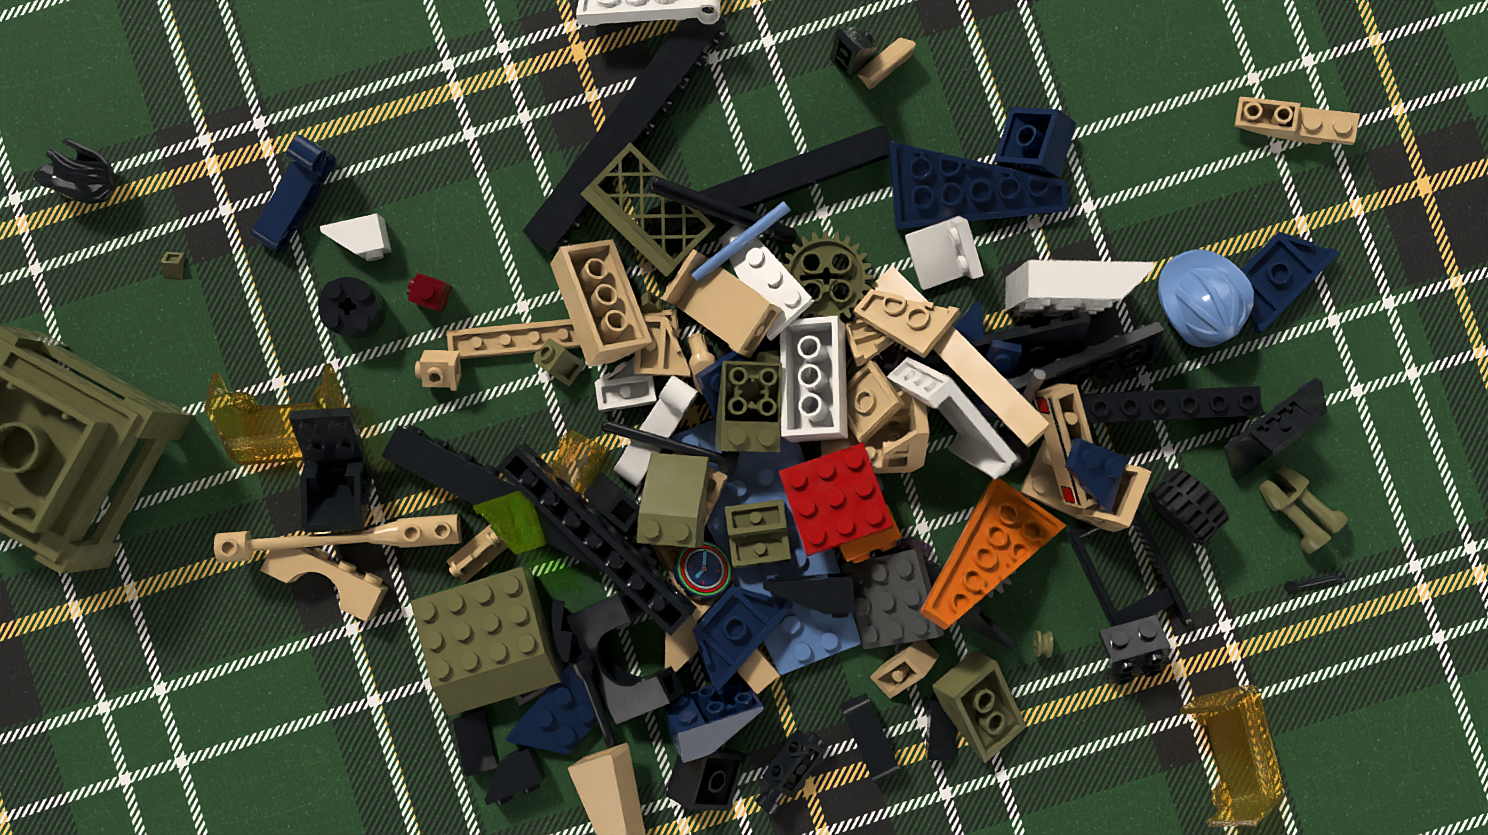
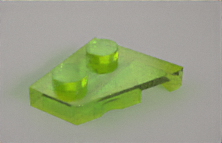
[473,491,546,555]

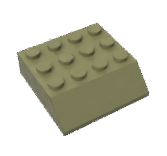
[410,567,561,716]

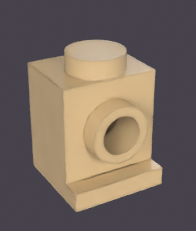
[415,350,462,391]

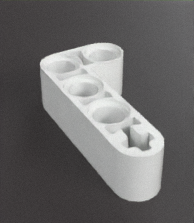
[613,375,699,488]

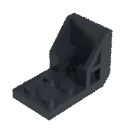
[289,407,373,533]

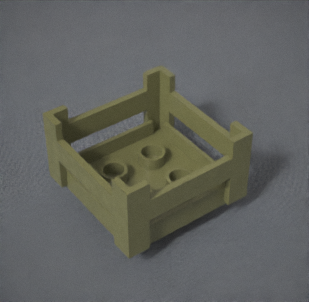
[0,324,194,574]

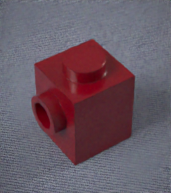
[407,273,452,313]

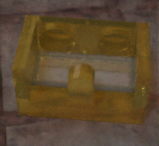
[548,429,608,497]

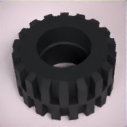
[1147,468,1229,546]

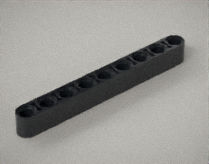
[646,125,893,241]

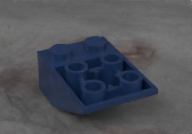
[662,677,764,763]

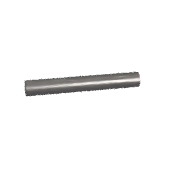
[1007,369,1046,432]

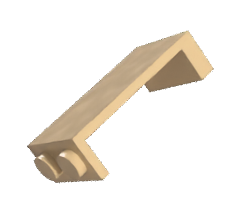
[662,249,782,358]

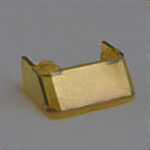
[204,363,345,465]
[1180,685,1283,827]

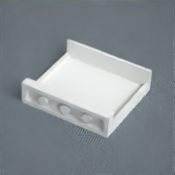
[887,357,1017,479]

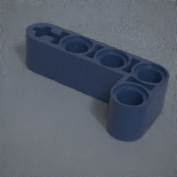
[251,135,336,253]

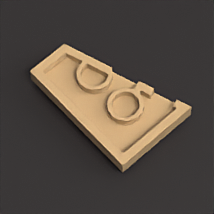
[853,289,960,359]

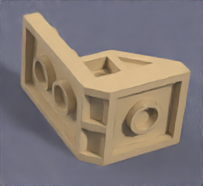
[821,390,929,474]
[1020,439,1151,532]

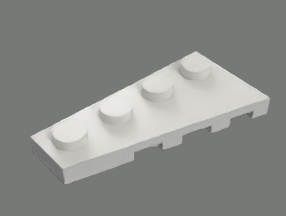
[719,225,815,341]

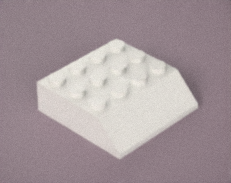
[1005,260,1154,318]

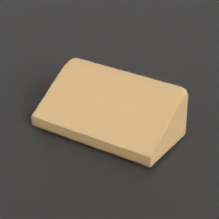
[857,38,916,90]

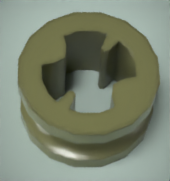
[1033,630,1053,658]

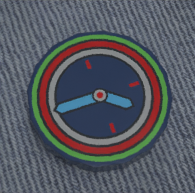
[673,541,732,600]

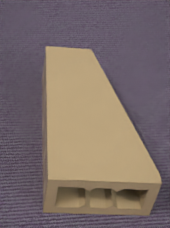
[567,743,646,835]

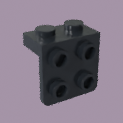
[1099,615,1170,685]

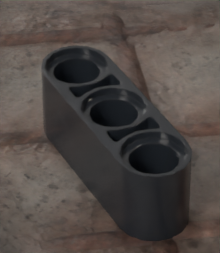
[839,693,900,783]

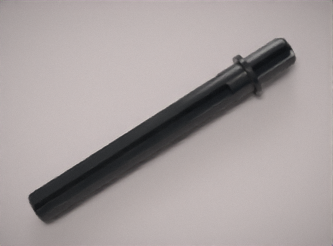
[649,176,797,245]

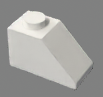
[320,213,391,261]

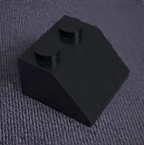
[666,746,746,811]

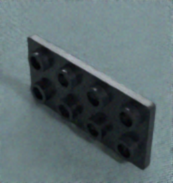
[1224,377,1327,481]

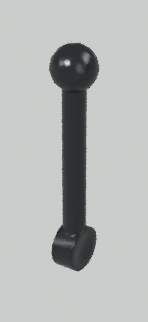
[1284,571,1346,593]

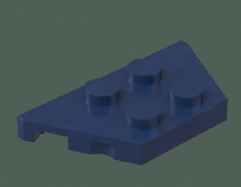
[1240,232,1339,333]
[692,585,794,691]
[506,651,606,755]

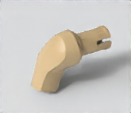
[688,333,716,395]

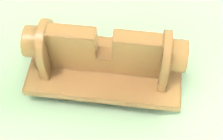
[446,524,509,583]

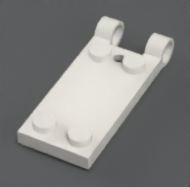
[576,0,721,26]

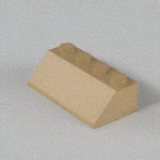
[550,239,652,367]

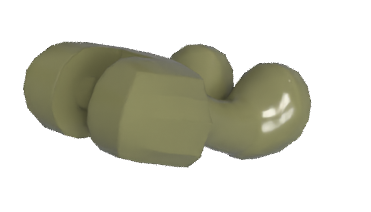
[1258,465,1348,554]

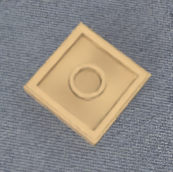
[847,360,905,444]

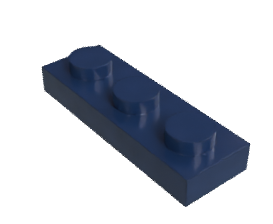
[972,339,1022,419]

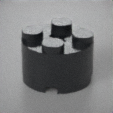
[318,277,386,339]

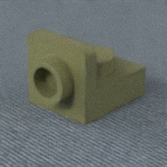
[533,338,586,387]

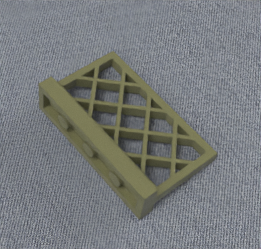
[581,143,715,277]

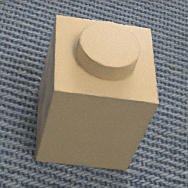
[737,647,779,694]

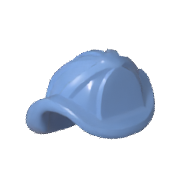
[1158,249,1254,348]

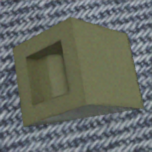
[160,252,185,280]
[637,290,662,313]

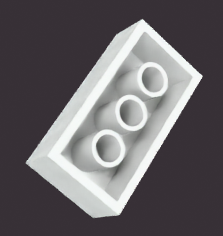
[780,316,848,443]

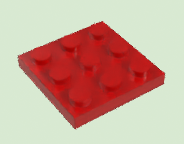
[779,443,893,557]

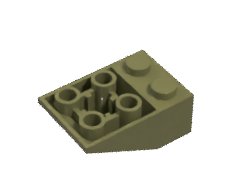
[715,361,782,453]

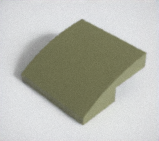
[725,499,791,569]

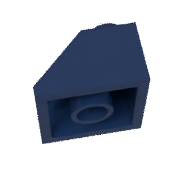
[994,107,1076,178]

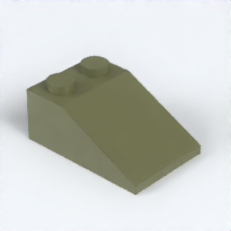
[637,453,709,548]
[932,650,1026,763]

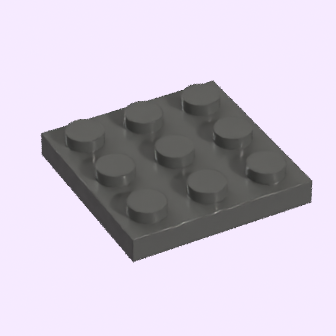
[841,547,944,649]

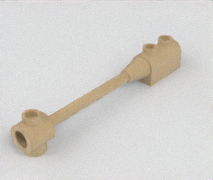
[214,514,462,563]

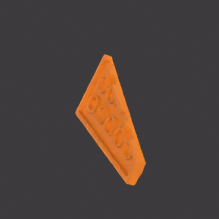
[920,477,1067,630]

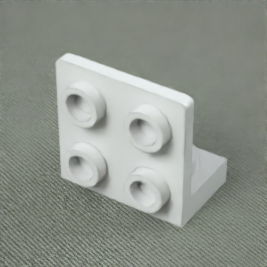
[905,216,984,290]

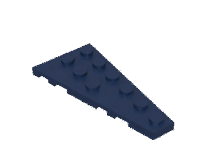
[888,141,1069,229]

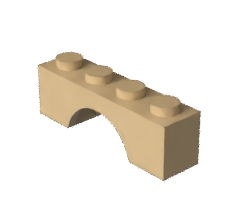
[260,535,389,621]

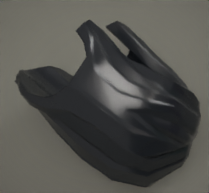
[33,138,116,204]

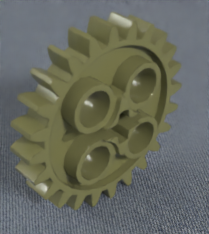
[782,230,873,319]

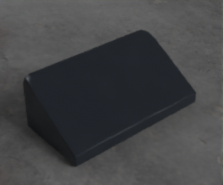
[925,698,957,760]
[453,709,498,777]

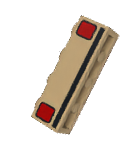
[1034,383,1097,509]

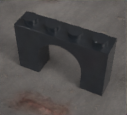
[565,590,684,724]

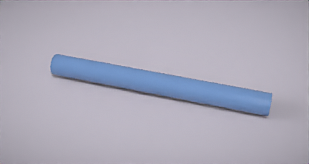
[691,201,791,282]

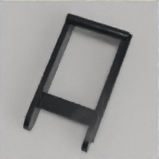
[1065,507,1192,627]

